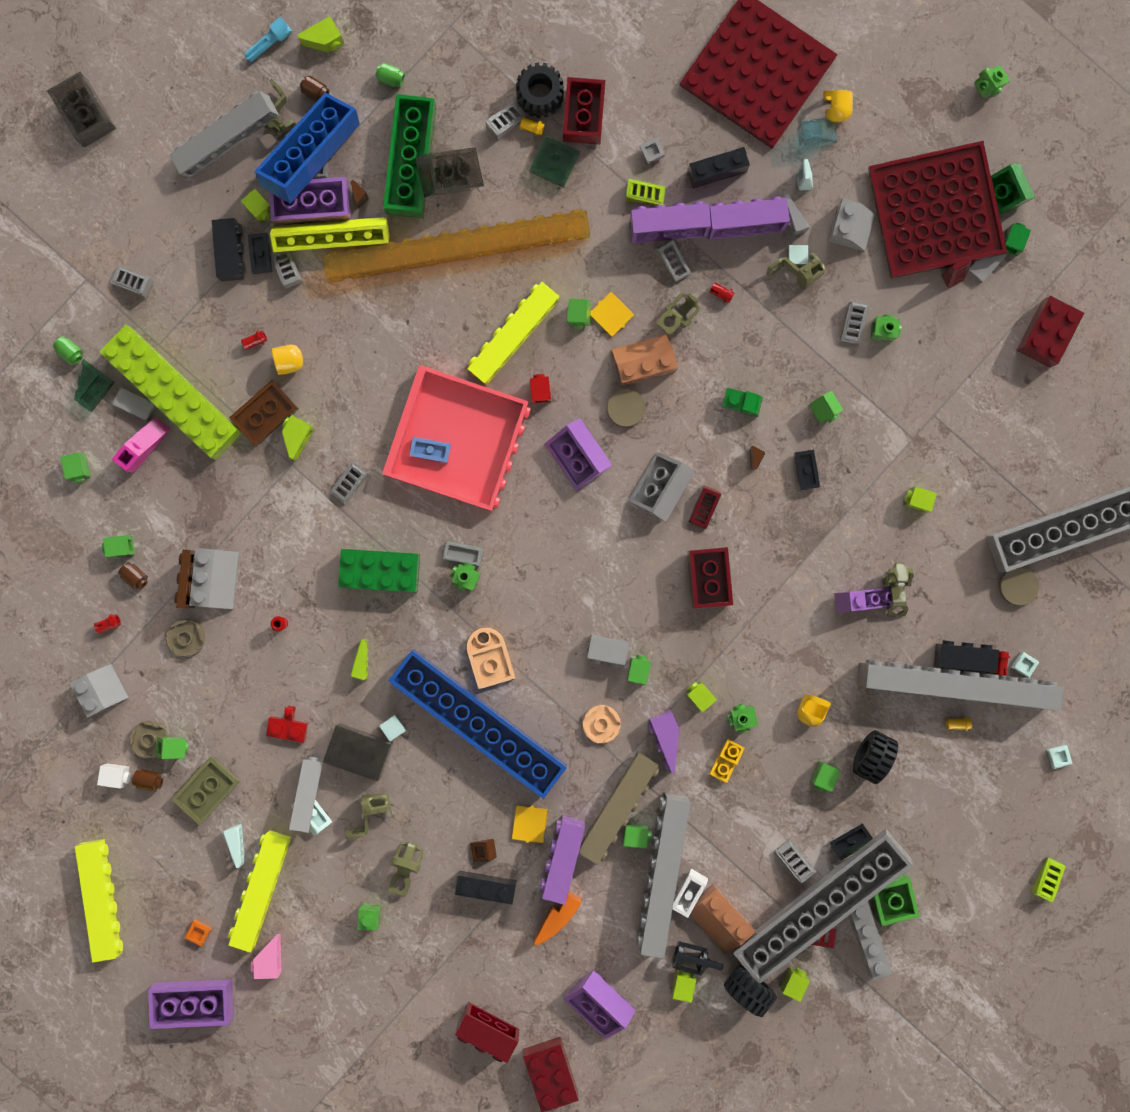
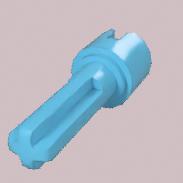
[244,17,293,63]

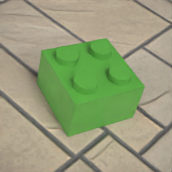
[871,874,920,926]

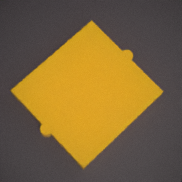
[590,292,634,337]
[512,805,548,843]

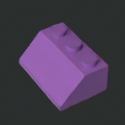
[545,418,613,491]
[564,970,636,1039]

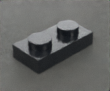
[248,233,273,274]
[794,449,820,491]
[830,823,873,861]

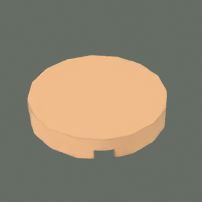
[583,705,621,744]

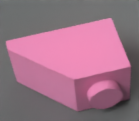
[251,934,281,979]

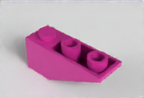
[112,417,171,473]

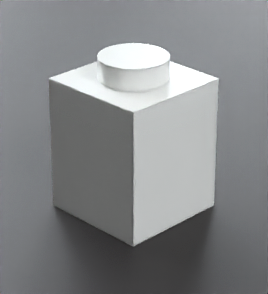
[97,763,131,788]

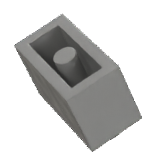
[587,635,629,668]

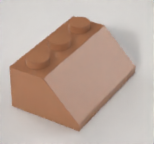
[611,335,678,387]
[690,884,756,953]

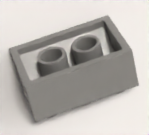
[628,452,695,522]
[189,548,240,609]

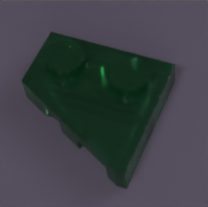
[74,359,115,412]

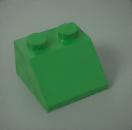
[991,163,1035,215]

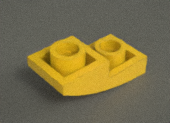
[708,739,745,783]

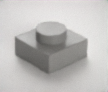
[639,138,665,165]

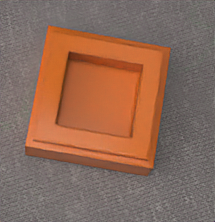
[185,919,212,947]

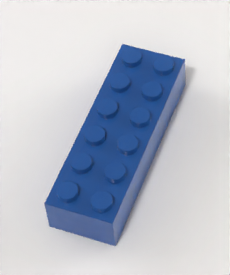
[254,93,360,204]

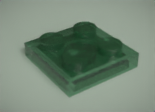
[530,136,580,188]

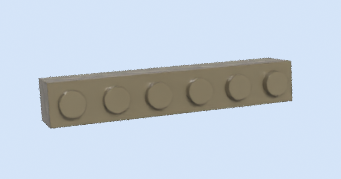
[579,751,659,865]

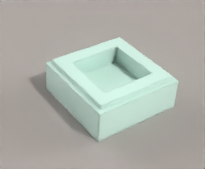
[788,245,808,266]
[1011,652,1039,678]
[379,715,406,741]
[1047,745,1073,769]

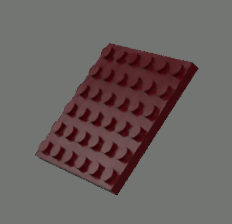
[679,0,838,149]
[868,141,1007,279]

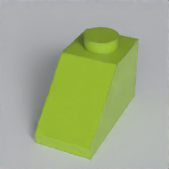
[297,16,344,53]
[282,415,315,461]

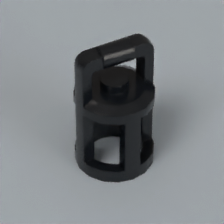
[672,941,724,976]

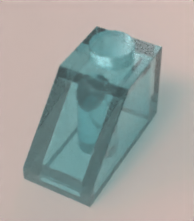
[797,119,837,148]

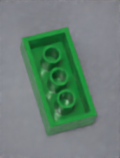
[338,549,420,592]

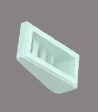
[796,159,813,191]
[223,824,244,868]

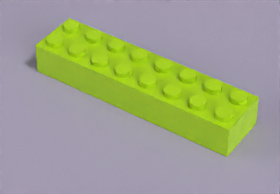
[99,324,242,460]

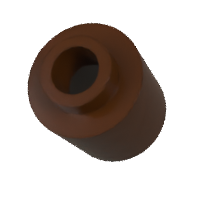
[300,75,330,102]
[118,562,148,590]
[132,769,163,792]

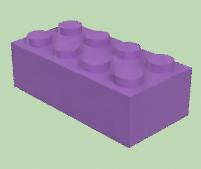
[269,177,352,226]
[708,196,790,240]
[630,201,711,243]
[539,815,585,905]
[148,979,234,1029]

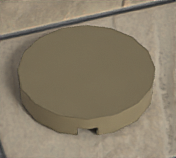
[607,389,645,427]
[999,567,1039,606]
[165,619,205,657]
[129,720,169,759]

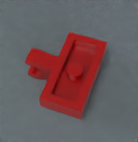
[266,706,308,743]

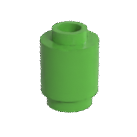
[375,63,405,88]
[53,337,83,365]

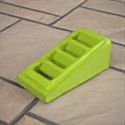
[625,179,666,206]
[351,638,368,680]
[1031,857,1066,903]

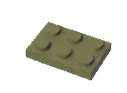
[171,756,240,826]

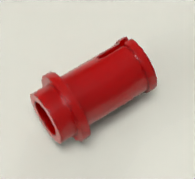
[709,282,735,303]
[241,330,268,351]
[94,614,121,634]
[270,616,288,631]
[994,651,1011,675]

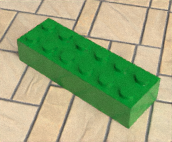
[383,94,436,218]

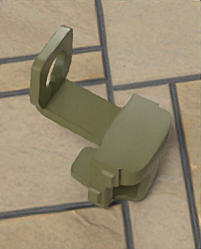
[264,79,296,139]
[767,252,825,289]
[657,293,700,334]
[882,562,914,616]
[346,793,392,839]
[388,842,424,897]

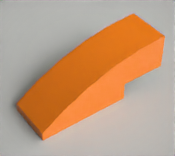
[534,892,582,946]

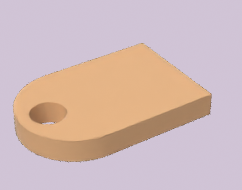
[467,628,516,689]

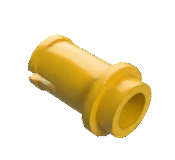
[520,117,545,136]
[946,716,972,731]

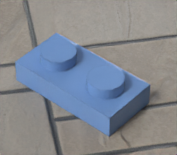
[409,437,451,463]

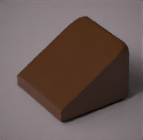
[351,180,369,208]
[750,446,765,471]
[470,839,497,862]

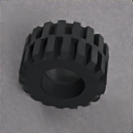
[516,62,564,118]
[853,730,898,784]
[724,965,777,1017]

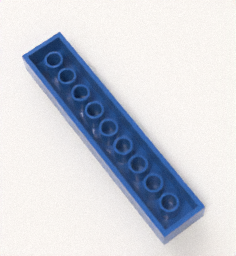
[388,649,567,799]

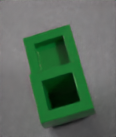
[722,388,763,417]

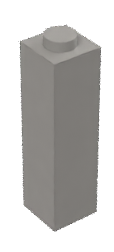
[289,756,323,833]

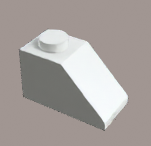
[673,869,708,918]

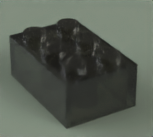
[47,72,117,147]
[415,147,484,198]
[323,723,394,782]

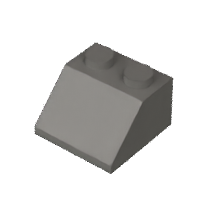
[828,198,875,251]
[69,664,129,718]

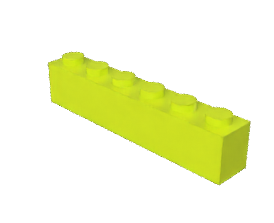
[270,217,390,252]
[467,282,560,386]
[228,830,292,953]
[75,839,123,963]

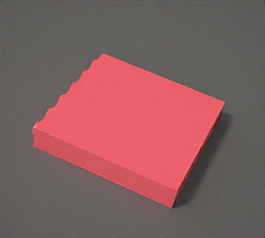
[382,365,531,512]

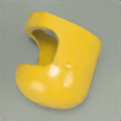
[823,90,853,123]
[271,344,303,376]
[797,694,831,727]

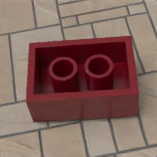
[563,77,606,145]
[1016,295,1084,368]
[687,547,733,609]
[455,1002,520,1063]
[523,1036,579,1112]

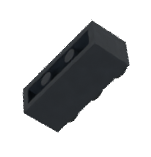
[687,147,750,189]
[211,218,246,281]
[934,640,999,673]
[455,871,517,905]

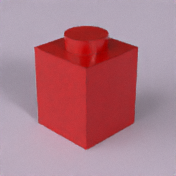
[530,374,551,404]

